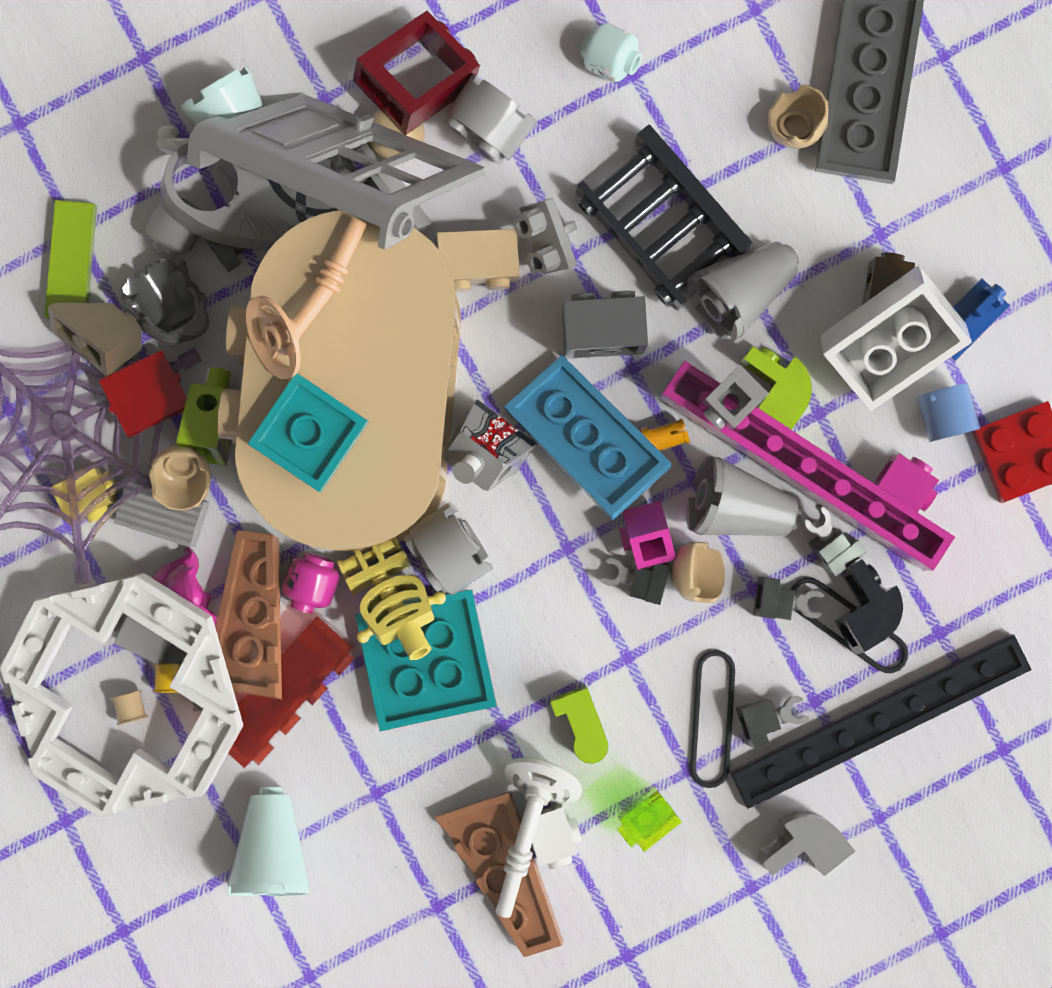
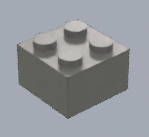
[562,290,648,359]

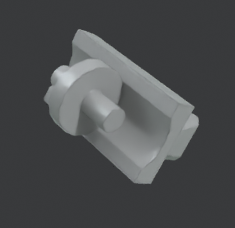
[513,197,577,274]

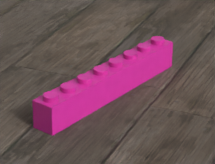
[659,360,955,571]

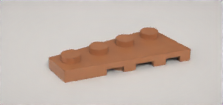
[215,530,282,699]
[435,790,564,957]

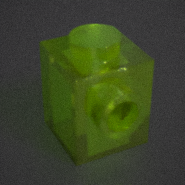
[617,786,682,852]

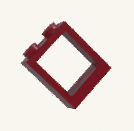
[352,10,480,135]

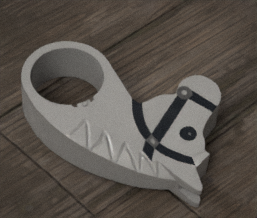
[160,143,340,249]

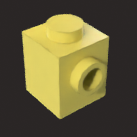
[50,466,119,524]

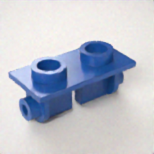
[951,278,1010,361]

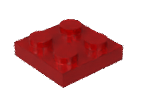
[972,401,1052,503]

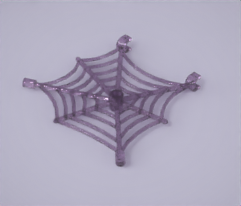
[0,345,202,584]

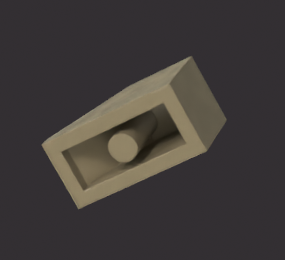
[48,303,142,376]

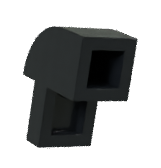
[834,559,903,655]

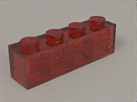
[228,615,356,768]

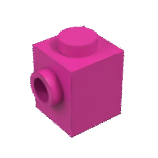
[874,453,939,512]
[619,501,676,569]

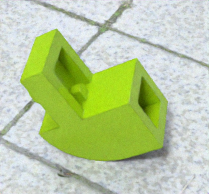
[739,346,812,430]

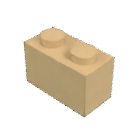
[434,229,520,292]

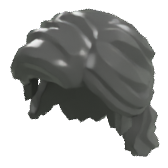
[120,257,209,347]

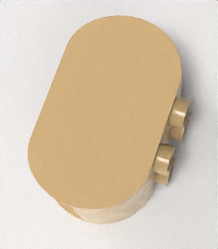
[218,210,461,552]

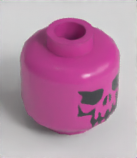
[282,552,340,614]

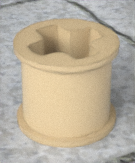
[110,690,148,725]

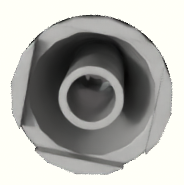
[687,242,799,342]
[686,456,802,536]

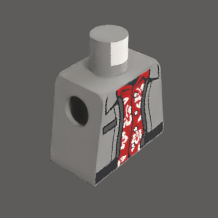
[443,399,537,491]

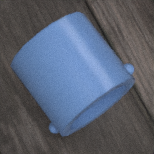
[917,383,980,442]

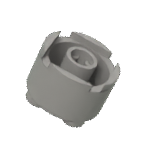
[444,74,537,164]
[404,502,493,595]

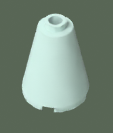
[180,66,264,126]
[228,787,309,896]

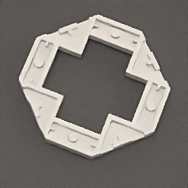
[0,573,243,817]

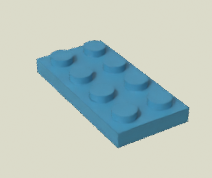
[504,355,671,521]

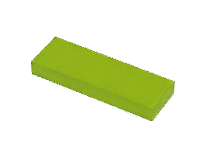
[44,200,97,319]

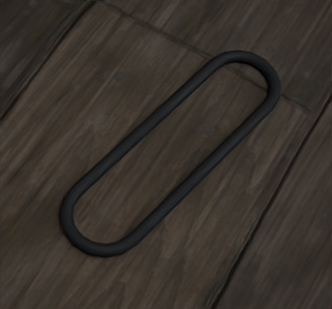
[790,577,908,673]
[690,650,735,788]

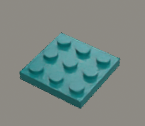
[355,589,497,732]

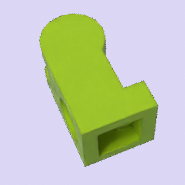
[549,685,609,764]

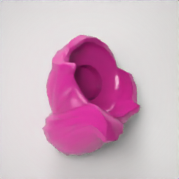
[152,547,217,625]

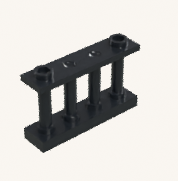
[576,124,753,310]

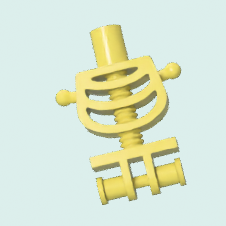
[336,537,446,660]

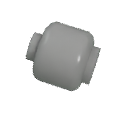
[145,196,201,257]

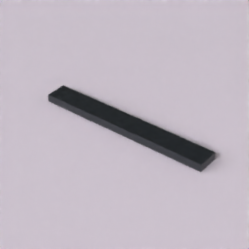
[729,634,1032,809]

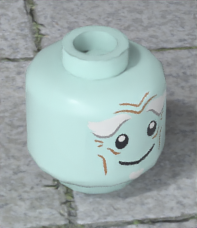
[581,23,642,82]

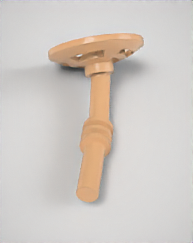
[246,217,367,379]

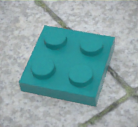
[248,373,369,493]

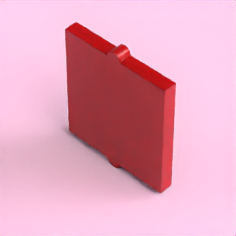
[99,350,187,438]

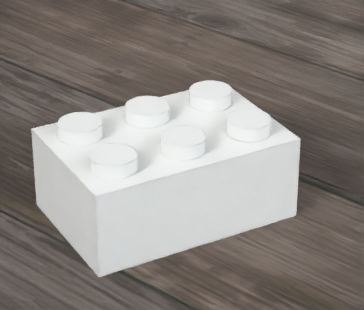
[820,265,972,411]

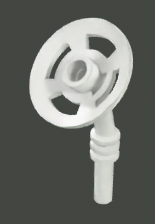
[496,758,582,918]

